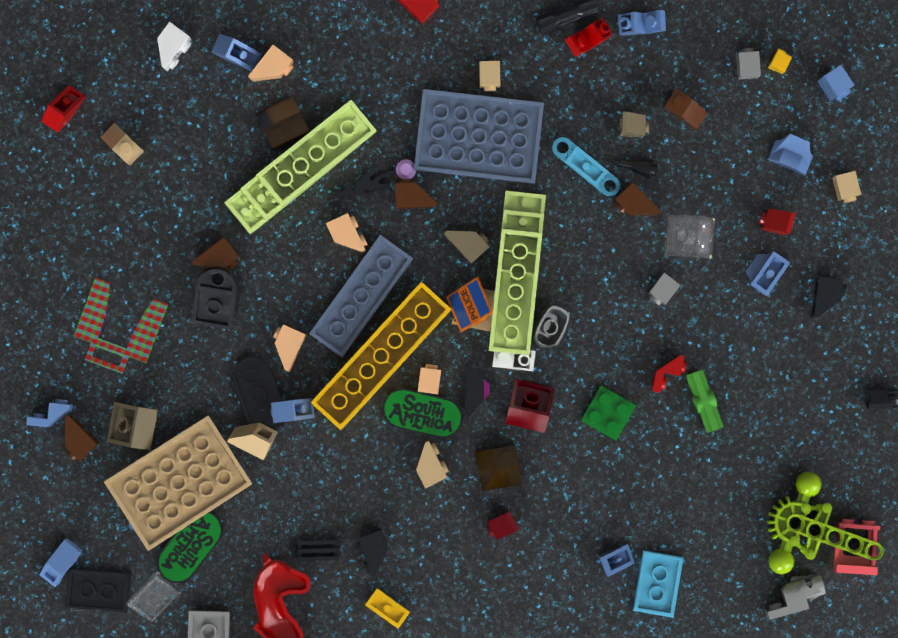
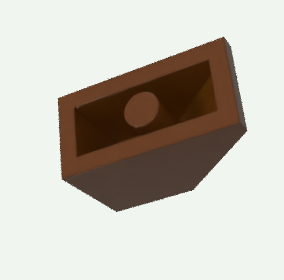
[663,89,708,130]
[395,179,437,209]
[614,183,661,216]
[192,237,241,270]
[65,415,100,461]

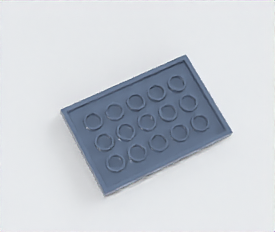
[414,89,544,184]

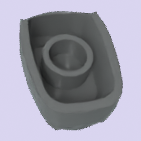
[532,304,569,348]

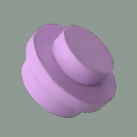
[396,159,416,179]

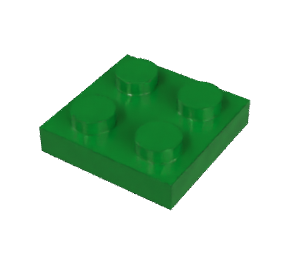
[580,385,636,441]

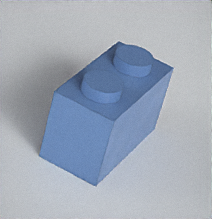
[817,65,854,102]

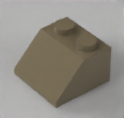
[107,402,158,450]

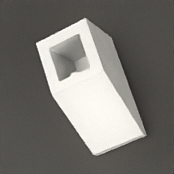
[157,22,191,72]
[492,350,535,371]

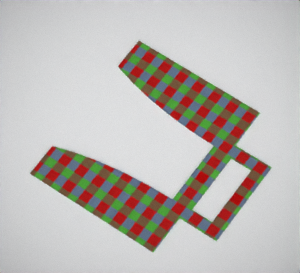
[74,277,168,374]

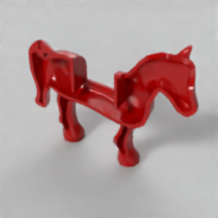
[253,553,310,638]

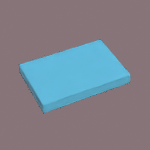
[633,550,684,618]

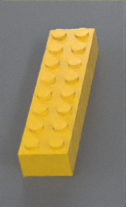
[311,282,452,430]

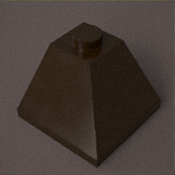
[475,444,522,491]

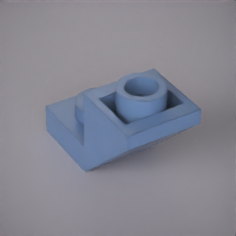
[618,10,666,35]
[26,399,73,427]
[40,538,82,587]

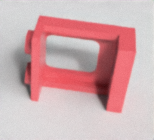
[833,519,880,575]

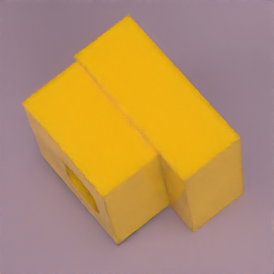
[768,49,792,74]

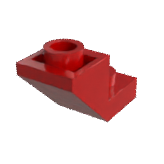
[565,18,613,57]
[650,355,687,393]

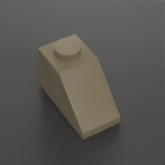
[619,111,649,138]
[444,231,489,264]

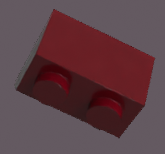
[505,379,555,433]

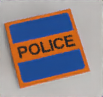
[446,277,493,332]

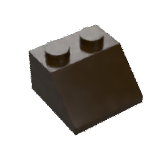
[256,96,310,150]

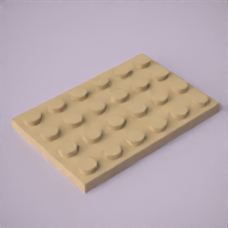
[104,416,252,551]

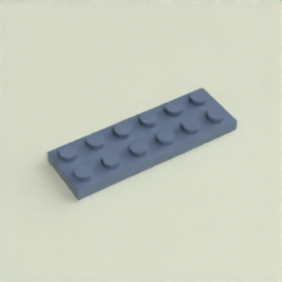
[309,235,413,358]

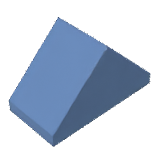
[598,544,635,577]

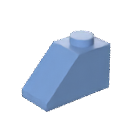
[211,34,262,71]
[271,398,315,423]

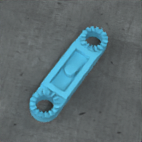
[552,137,620,196]

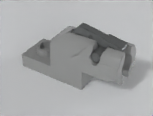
[765,574,826,620]

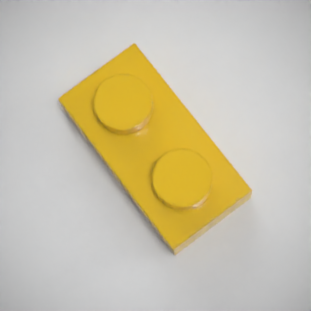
[365,588,410,629]

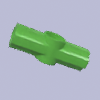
[686,369,723,433]

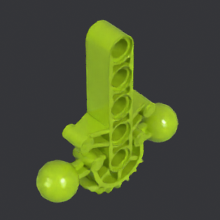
[767,471,883,574]

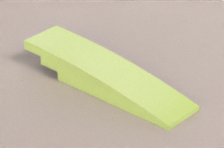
[224,100,377,235]
[489,191,546,355]

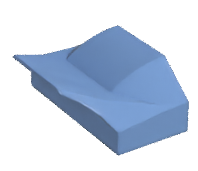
[767,134,813,175]
[746,251,790,296]

